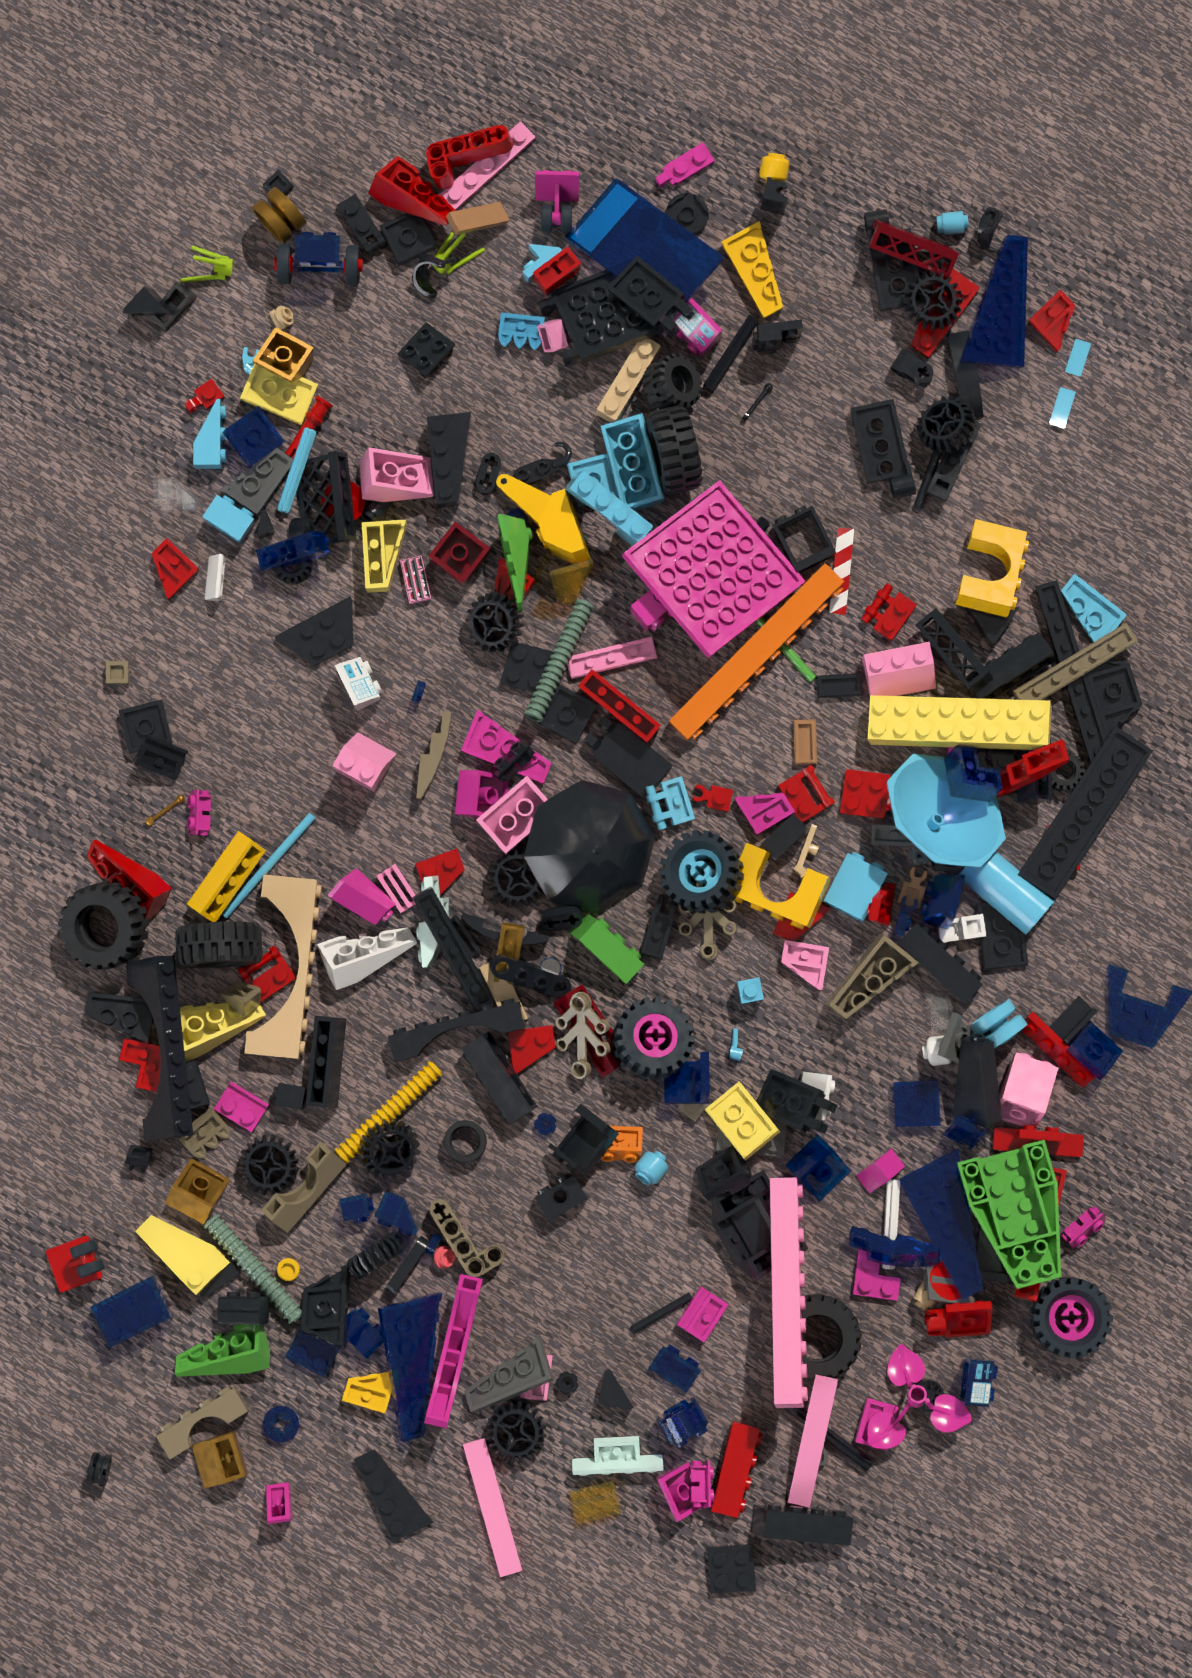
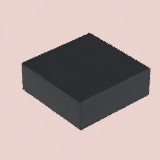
[262,170,294,195]

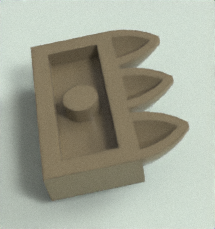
[177,1107,230,1158]

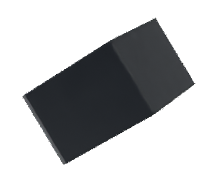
[123,286,173,316]
[598,1368,633,1410]

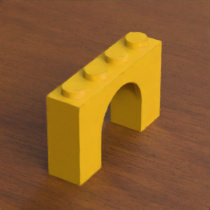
[955,519,1029,617]
[732,842,831,930]

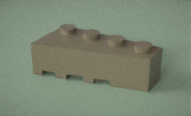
[824,934,919,1019]

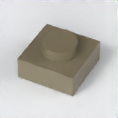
[106,661,129,684]
[677,1090,708,1122]

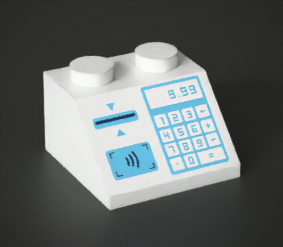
[335,657,382,711]

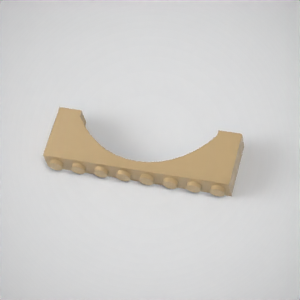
[244,874,322,1059]

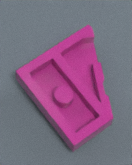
[734,793,795,836]

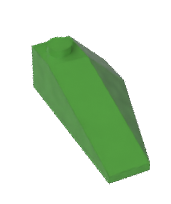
[175,1324,270,1377]

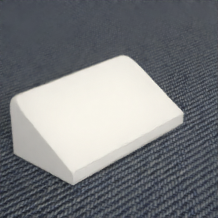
[205,554,226,601]

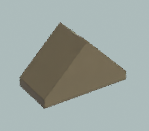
[220,981,261,1018]

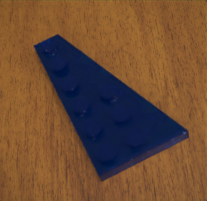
[960,235,1028,369]
[899,1148,983,1300]
[378,1292,442,1442]

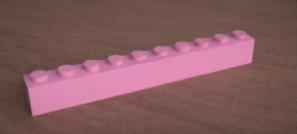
[770,1177,808,1408]

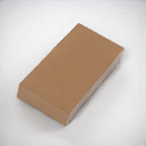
[793,719,817,765]

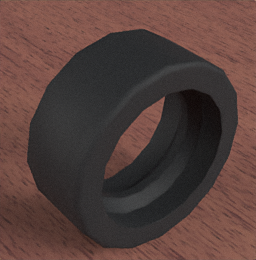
[444,1120,487,1163]

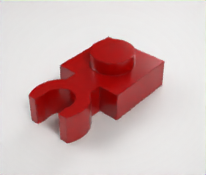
[692,785,733,812]

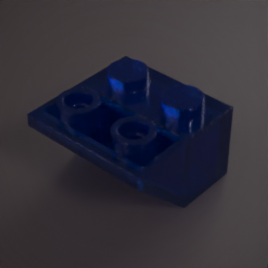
[374,1191,420,1237]

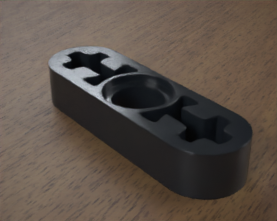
[384,1235,430,1296]

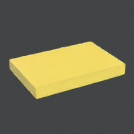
[240,364,318,425]
[704,1081,780,1161]

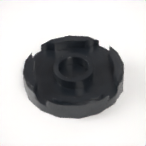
[665,193,709,237]

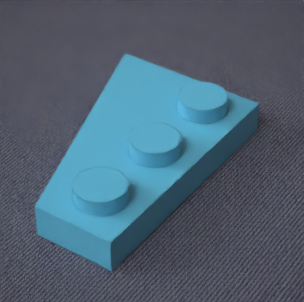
[1061,574,1127,643]

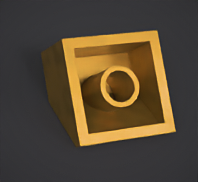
[252,327,314,383]
[165,1158,230,1224]

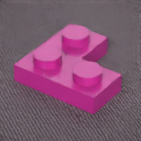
[852,1249,901,1301]

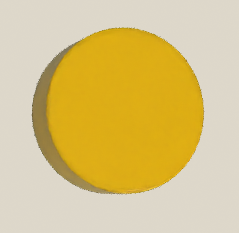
[277,1258,300,1281]

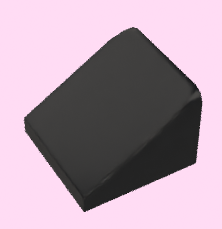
[258,510,275,539]

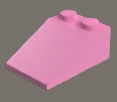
[359,448,434,502]

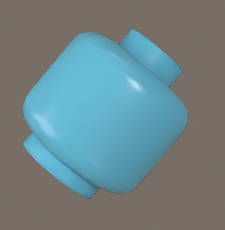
[635,1151,668,1185]

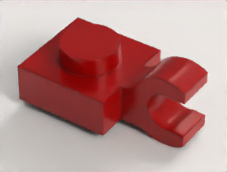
[184,378,225,414]

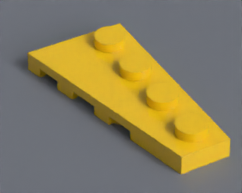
[721,221,783,320]

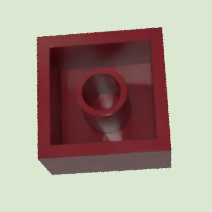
[428,521,491,587]

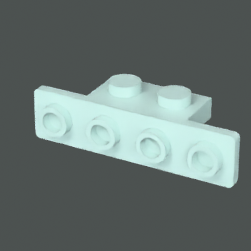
[572,1436,663,1476]

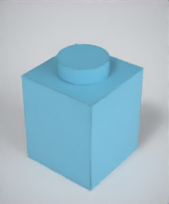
[736,977,764,1004]

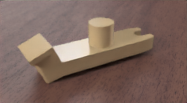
[793,824,819,878]

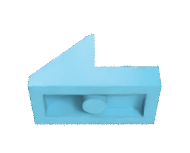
[523,244,562,283]

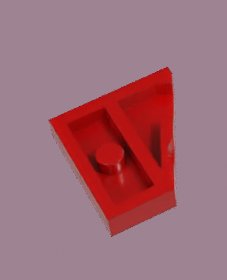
[151,538,199,600]
[415,848,465,895]
[508,1025,556,1073]

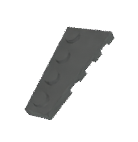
[464,1337,554,1413]

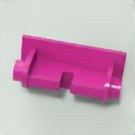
[187,790,211,836]
[1061,1206,1106,1249]
[690,1460,714,1508]

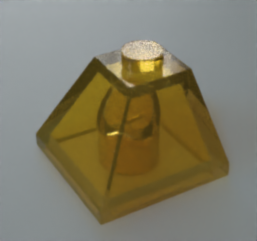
[549,559,593,605]

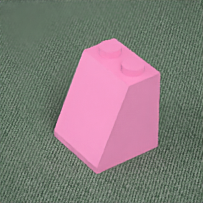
[333,733,397,792]
[999,1052,1058,1127]

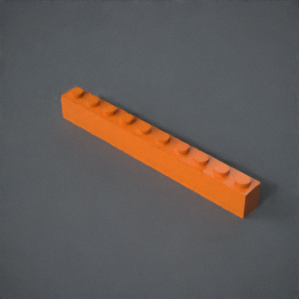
[668,563,844,741]

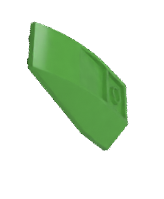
[957,1140,1061,1289]

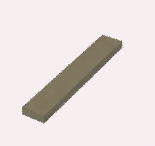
[1012,623,1138,700]

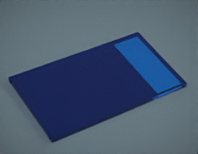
[565,178,725,318]

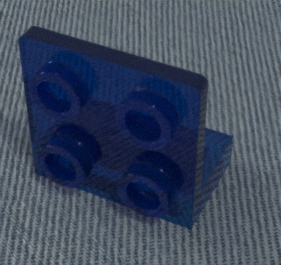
[664,1052,710,1104]

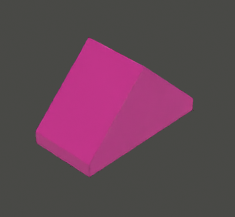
[856,1148,905,1194]
[266,1482,293,1524]

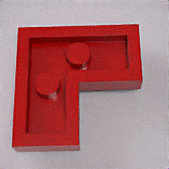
[119,1038,160,1092]

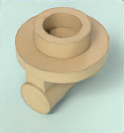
[269,306,294,331]

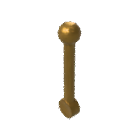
[145,795,185,826]

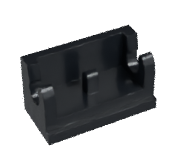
[760,177,788,215]

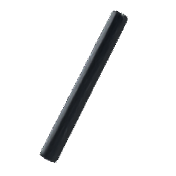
[783,1408,873,1471]

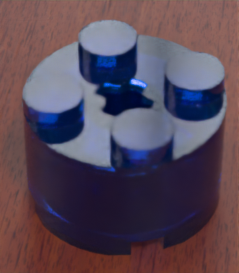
[656,1397,709,1448]

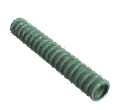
[524,599,594,722]
[204,1214,302,1324]

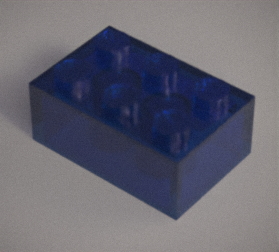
[90,1275,174,1348]

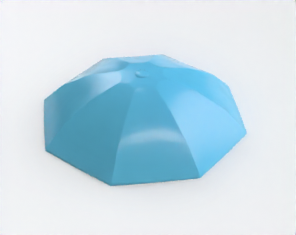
[887,754,1006,868]

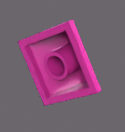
[657,1462,703,1522]

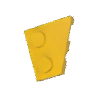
[342,1370,398,1414]

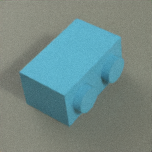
[202,495,256,544]

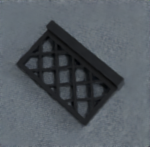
[298,451,357,549]

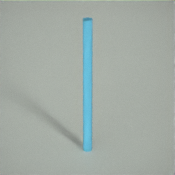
[222,812,316,918]

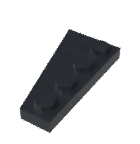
[354,1449,433,1542]

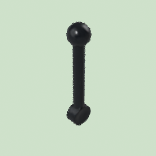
[742,383,773,421]

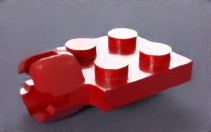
[840,769,892,819]
[925,1301,992,1338]

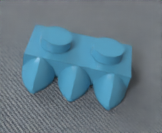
[498,312,545,350]

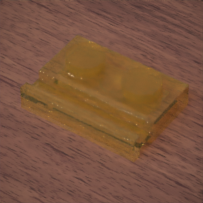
[569,1480,621,1525]

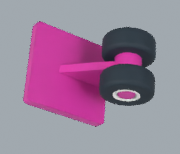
[535,170,579,232]

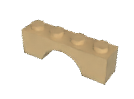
[597,338,661,423]

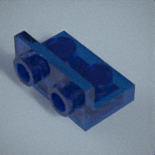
[648,1344,702,1393]

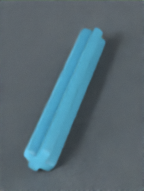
[277,428,316,513]

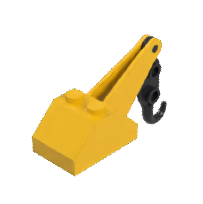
[496,442,592,567]

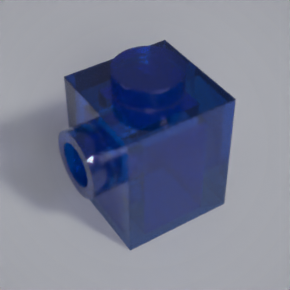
[339,1193,375,1224]

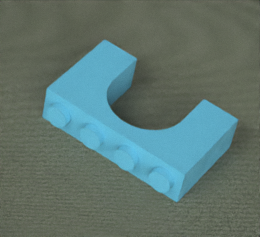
[564,471,653,546]

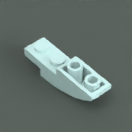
[416,876,449,968]

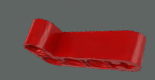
[426,125,514,190]

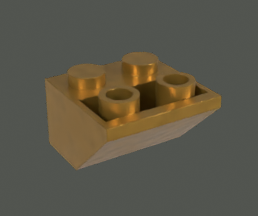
[191,1430,248,1488]

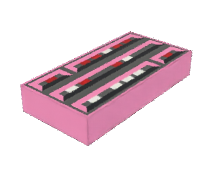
[400,556,431,604]

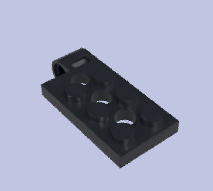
[864,209,924,312]
[850,399,916,499]

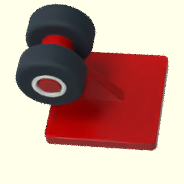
[46,1235,105,1293]

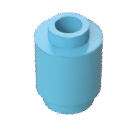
[936,211,969,235]

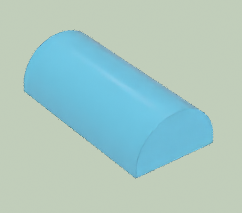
[601,413,665,511]
[958,851,1055,935]

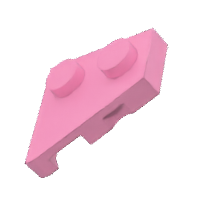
[781,940,829,990]

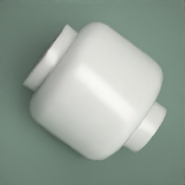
[922,1035,952,1066]

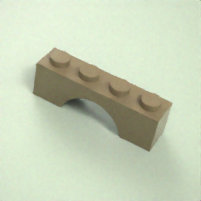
[261,1142,347,1233]
[156,1386,250,1459]

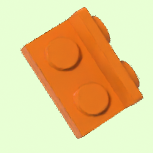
[600,1126,643,1163]

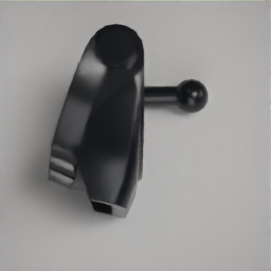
[977,206,1004,257]
[411,253,456,298]

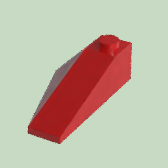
[368,156,456,226]
[87,839,172,921]

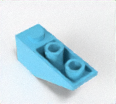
[193,399,226,469]

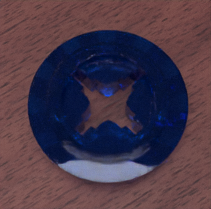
[263,1406,299,1442]

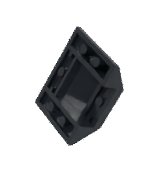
[711,1170,808,1280]

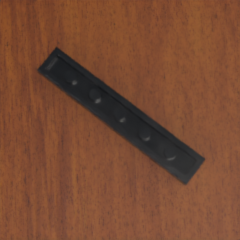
[411,886,495,1012]

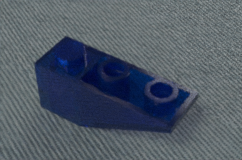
[256,531,330,571]

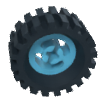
[659,830,744,914]

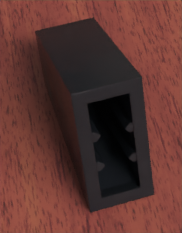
[965,606,1019,647]

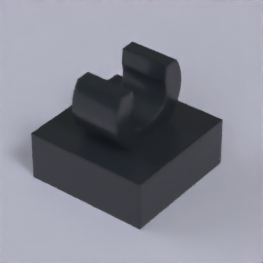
[125,1145,153,1173]

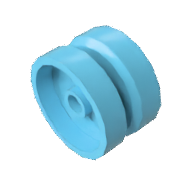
[969,998,1028,1048]

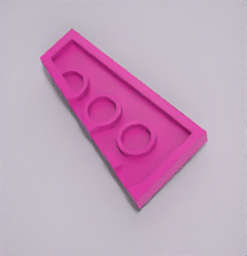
[461,710,552,785]

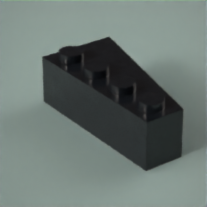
[427,412,472,508]
[751,1504,853,1545]

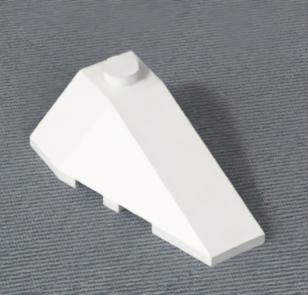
[317,928,417,990]

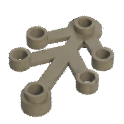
[678,873,737,960]
[556,992,611,1079]

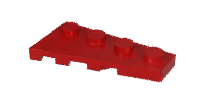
[910,262,980,359]

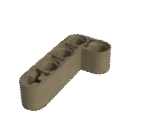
[429,1199,505,1277]

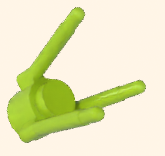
[431,232,485,275]
[180,246,233,282]

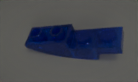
[849,1226,940,1267]

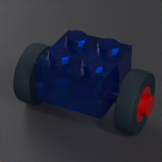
[274,232,363,286]

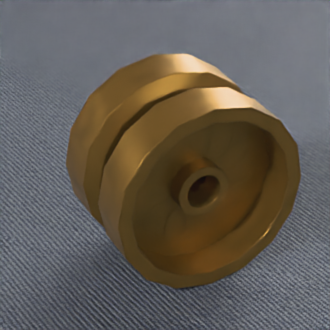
[251,187,307,244]

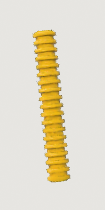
[334,1061,443,1164]

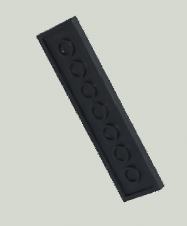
[1018,726,1153,900]

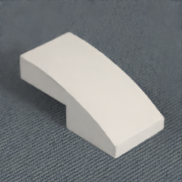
[936,914,986,943]

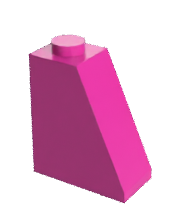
[328,868,396,925]

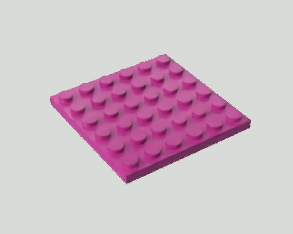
[622,480,805,658]

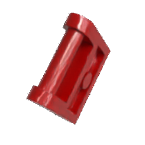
[778,765,835,822]
[237,945,297,1003]

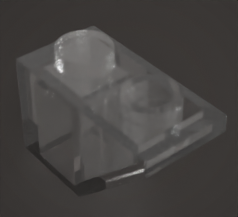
[153,478,201,513]

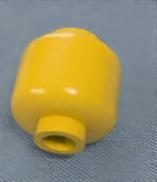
[759,153,790,184]

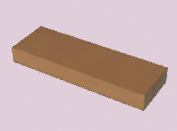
[446,202,510,235]

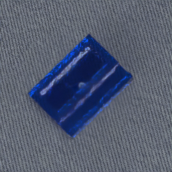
[943,1115,986,1150]

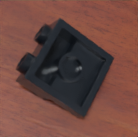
[752,319,803,355]
[696,1145,753,1201]

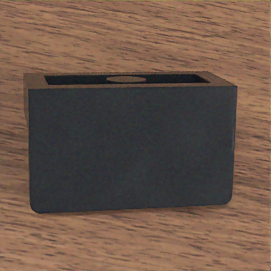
[761,813,809,861]
[1049,996,1098,1043]

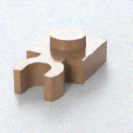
[897,867,927,909]

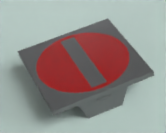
[923,1257,969,1304]

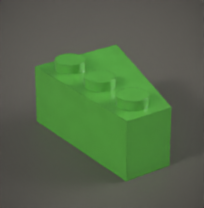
[569,913,644,984]

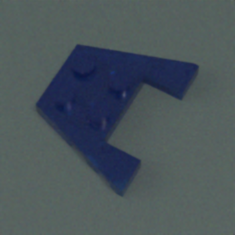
[1107,964,1192,1049]

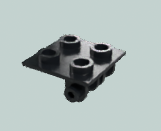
[397,322,455,379]

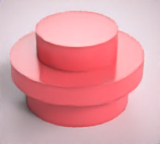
[434,1246,456,1269]

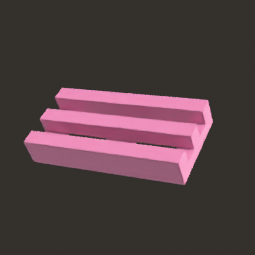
[377,864,415,913]

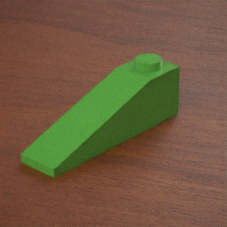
[497,514,533,613]

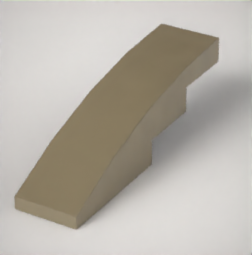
[416,711,452,800]

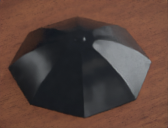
[524,780,655,914]

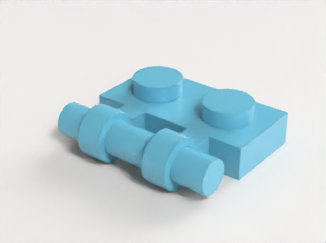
[645,776,695,830]

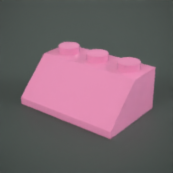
[862,642,936,696]
[476,776,548,855]

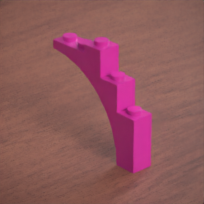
[424,1274,483,1429]

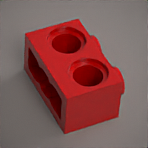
[533,246,581,296]

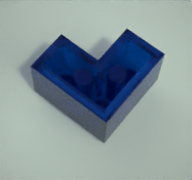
[944,745,1003,802]

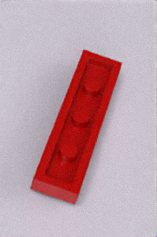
[1022,1011,1098,1088]

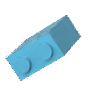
[822,852,888,922]

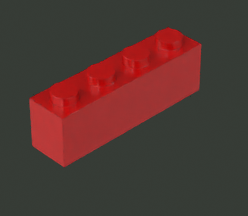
[578,669,661,743]
[710,1420,763,1518]

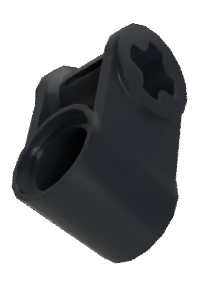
[890,349,933,387]

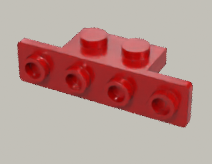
[992,1125,1084,1157]

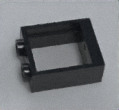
[772,505,836,574]

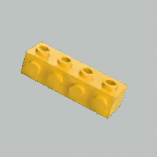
[187,831,266,922]

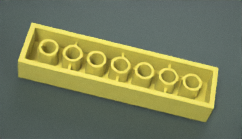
[868,695,1052,750]

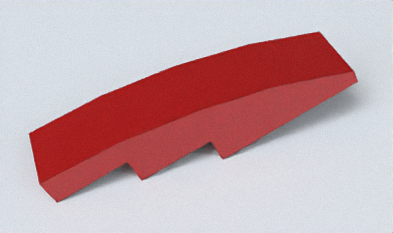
[990,739,1070,797]

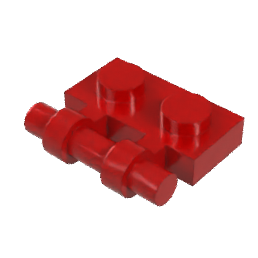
[861,583,917,641]

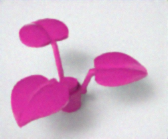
[867,1344,972,1449]

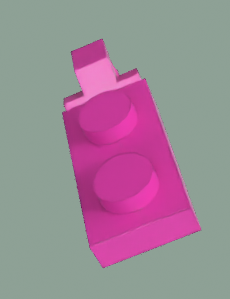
[655,142,715,188]

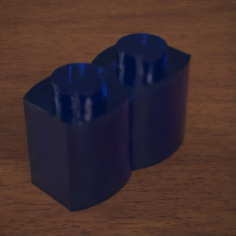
[347,1306,387,1359]

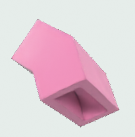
[537,318,569,352]

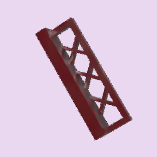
[868,219,959,277]
[553,984,622,1078]

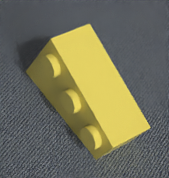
[362,520,408,593]

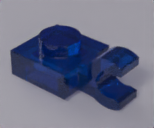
[894,896,918,936]

